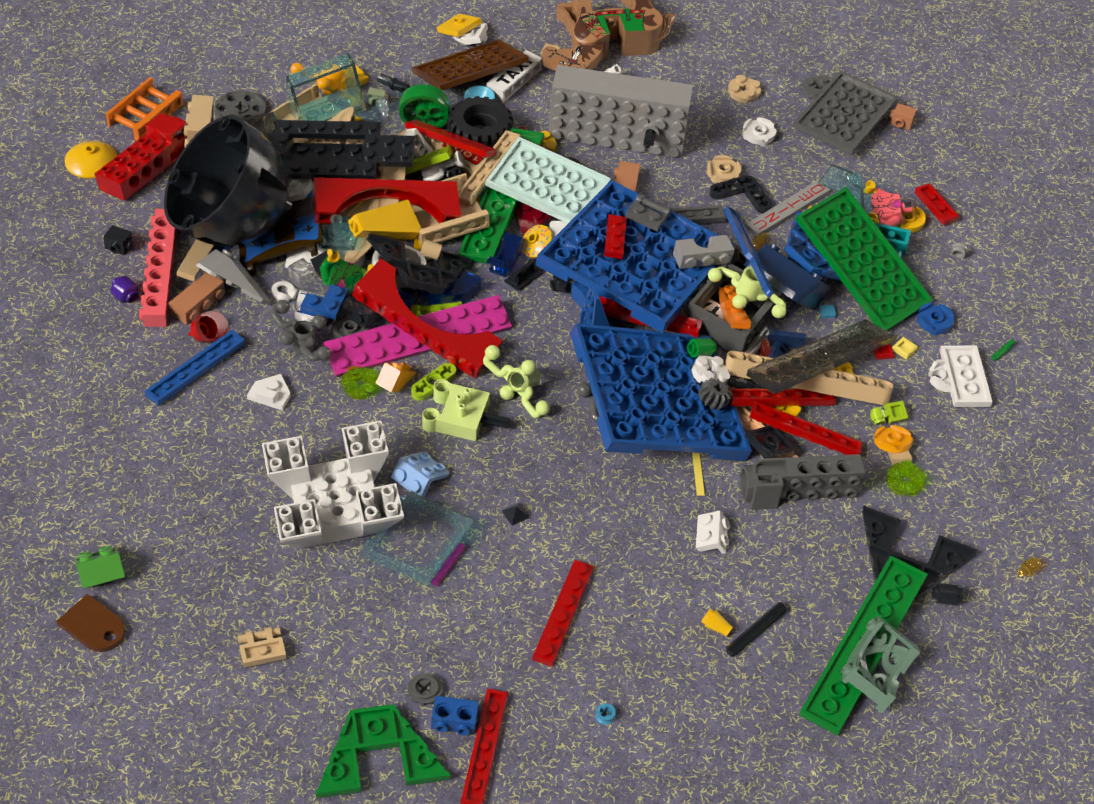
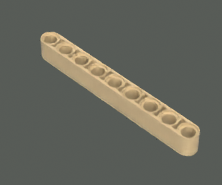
[725,351,894,405]

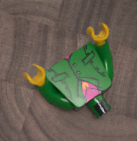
[320,249,373,295]

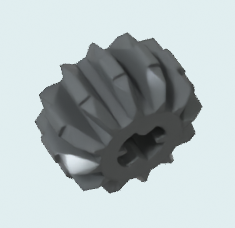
[698,377,732,410]

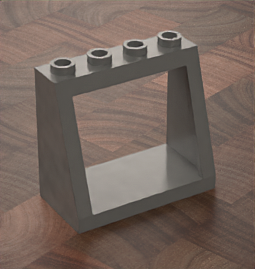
[686,263,782,352]

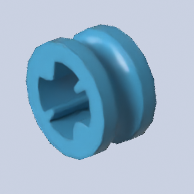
[596,703,616,725]

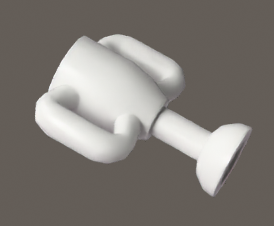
[420,151,465,181]

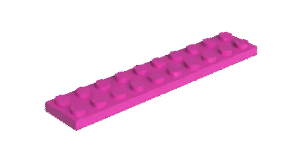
[323,295,512,377]

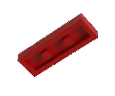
[914,183,959,226]
[604,214,627,259]

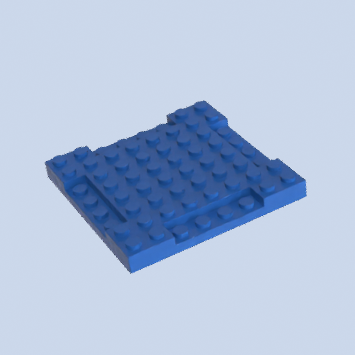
[536,180,734,333]
[570,323,752,461]

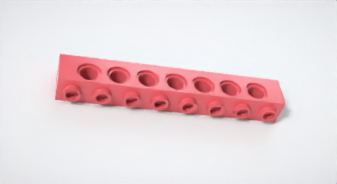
[139,209,178,327]

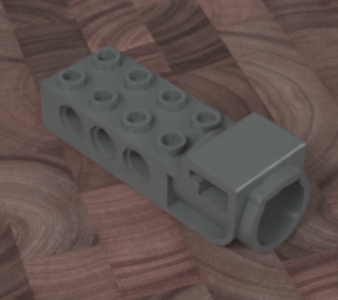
[740,454,865,510]

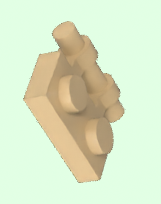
[237,627,286,668]

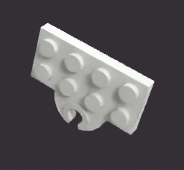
[928,345,992,407]

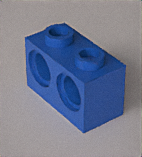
[431,695,479,736]

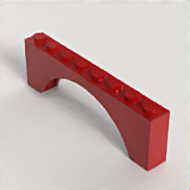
[312,177,461,224]
[352,259,503,378]

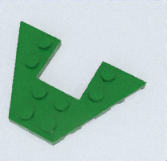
[316,704,450,798]

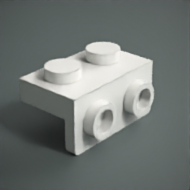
[696,511,730,554]

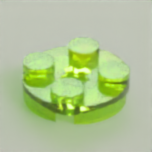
[341,366,379,400]
[886,460,926,497]

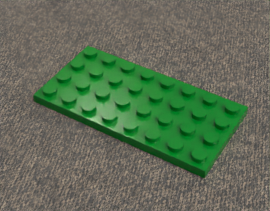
[795,187,933,334]

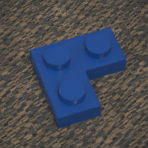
[300,285,349,320]

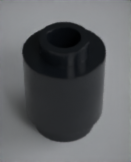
[932,583,963,606]

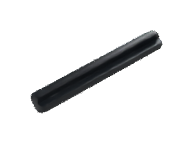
[725,602,787,657]

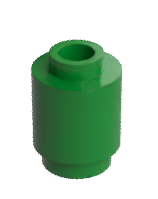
[687,338,717,358]

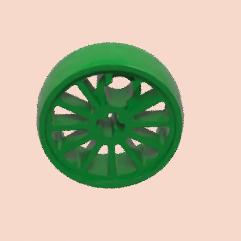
[399,84,450,128]

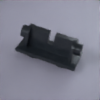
[504,259,542,291]

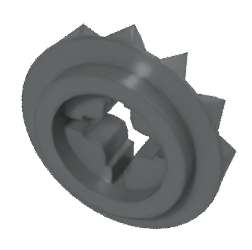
[408,673,442,706]

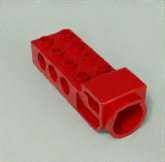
[94,113,188,201]

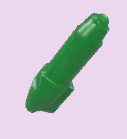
[991,339,1015,361]

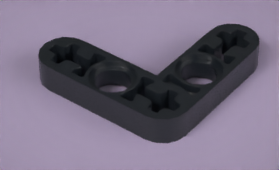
[709,175,772,214]

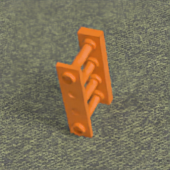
[106,77,183,140]

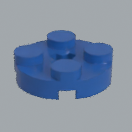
[916,303,954,335]

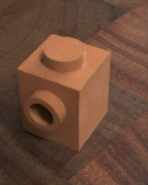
[889,103,917,130]

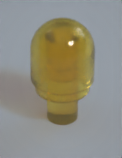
[752,232,768,252]
[1017,557,1042,577]

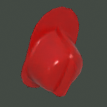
[188,311,228,343]

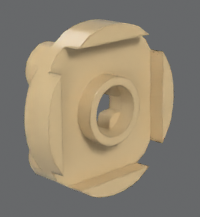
[728,75,761,103]
[706,155,741,183]

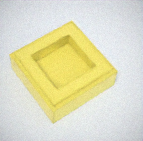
[892,337,918,360]

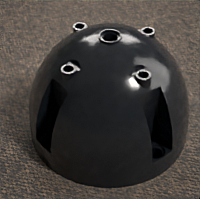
[164,115,292,246]

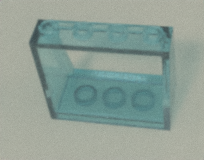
[284,53,366,121]

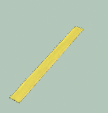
[692,452,705,496]

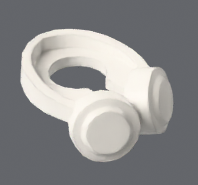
[272,281,299,302]

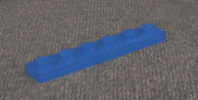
[145,330,245,406]

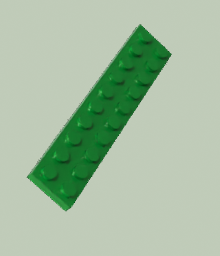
[458,128,545,265]
[799,556,928,736]

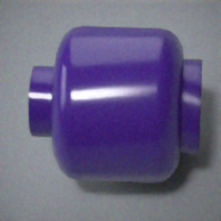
[110,276,139,303]

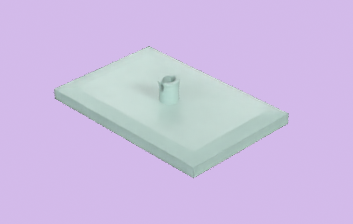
[485,137,611,223]

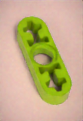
[411,363,456,401]

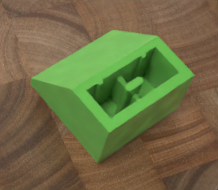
[74,546,125,588]

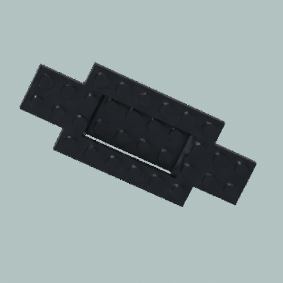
[263,120,416,179]

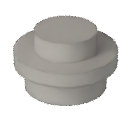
[951,243,969,258]

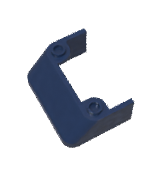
[744,243,831,310]

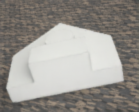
[453,23,488,46]
[247,374,291,411]

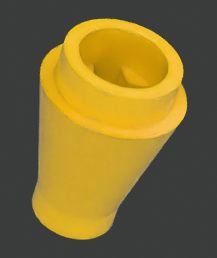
[701,608,733,637]

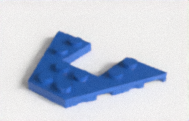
[784,210,840,280]

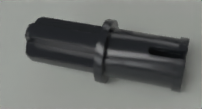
[377,73,410,93]

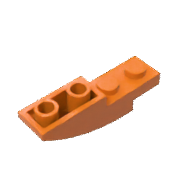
[718,285,751,329]

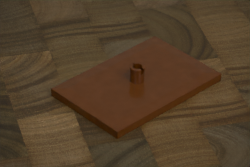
[412,39,529,90]

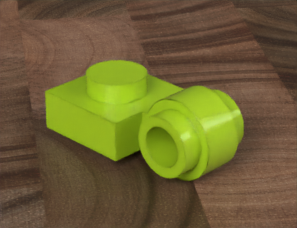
[870,401,909,425]

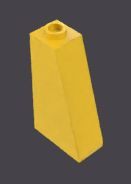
[348,200,421,240]

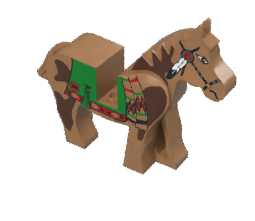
[542,0,675,71]

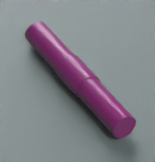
[431,543,466,586]

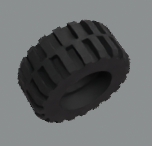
[448,96,513,148]

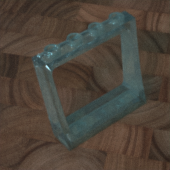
[361,490,474,586]

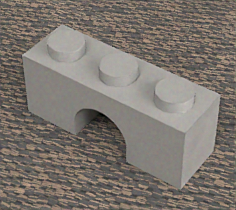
[673,235,734,269]

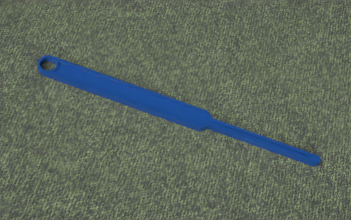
[724,206,774,298]

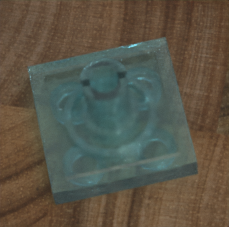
[318,214,358,250]

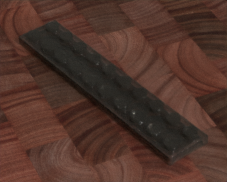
[746,319,895,394]

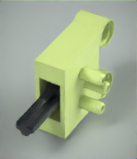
[422,379,511,441]

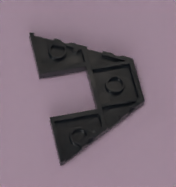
[367,233,473,294]
[862,506,977,598]

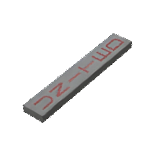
[746,180,831,238]

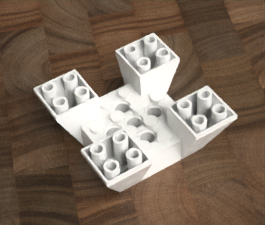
[262,421,404,548]

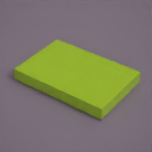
[405,145,454,175]

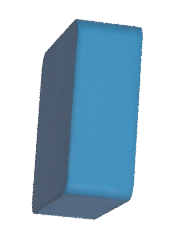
[819,305,836,318]

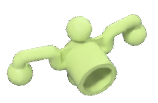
[708,267,786,319]
[483,345,551,418]

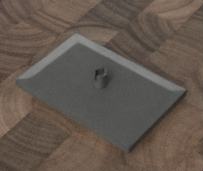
[793,70,898,155]

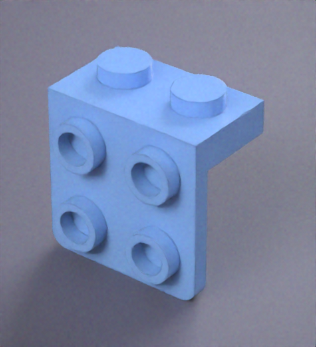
[391,452,450,499]

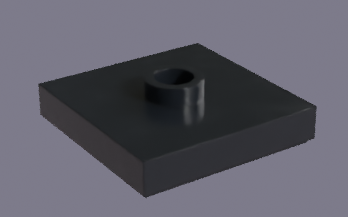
[745,426,798,459]

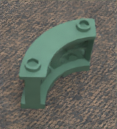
[841,616,920,713]

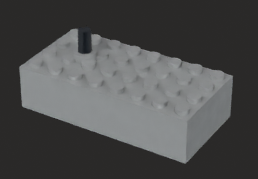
[548,65,693,158]

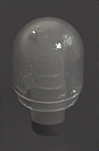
[375,96,390,120]

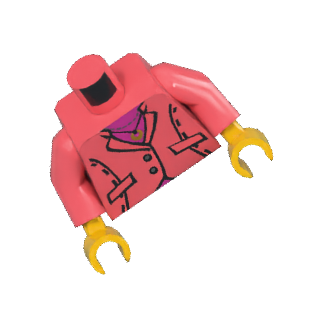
[864,180,913,227]

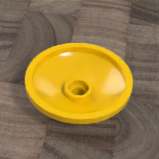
[65,141,118,178]

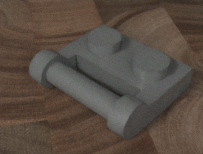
[625,193,672,231]

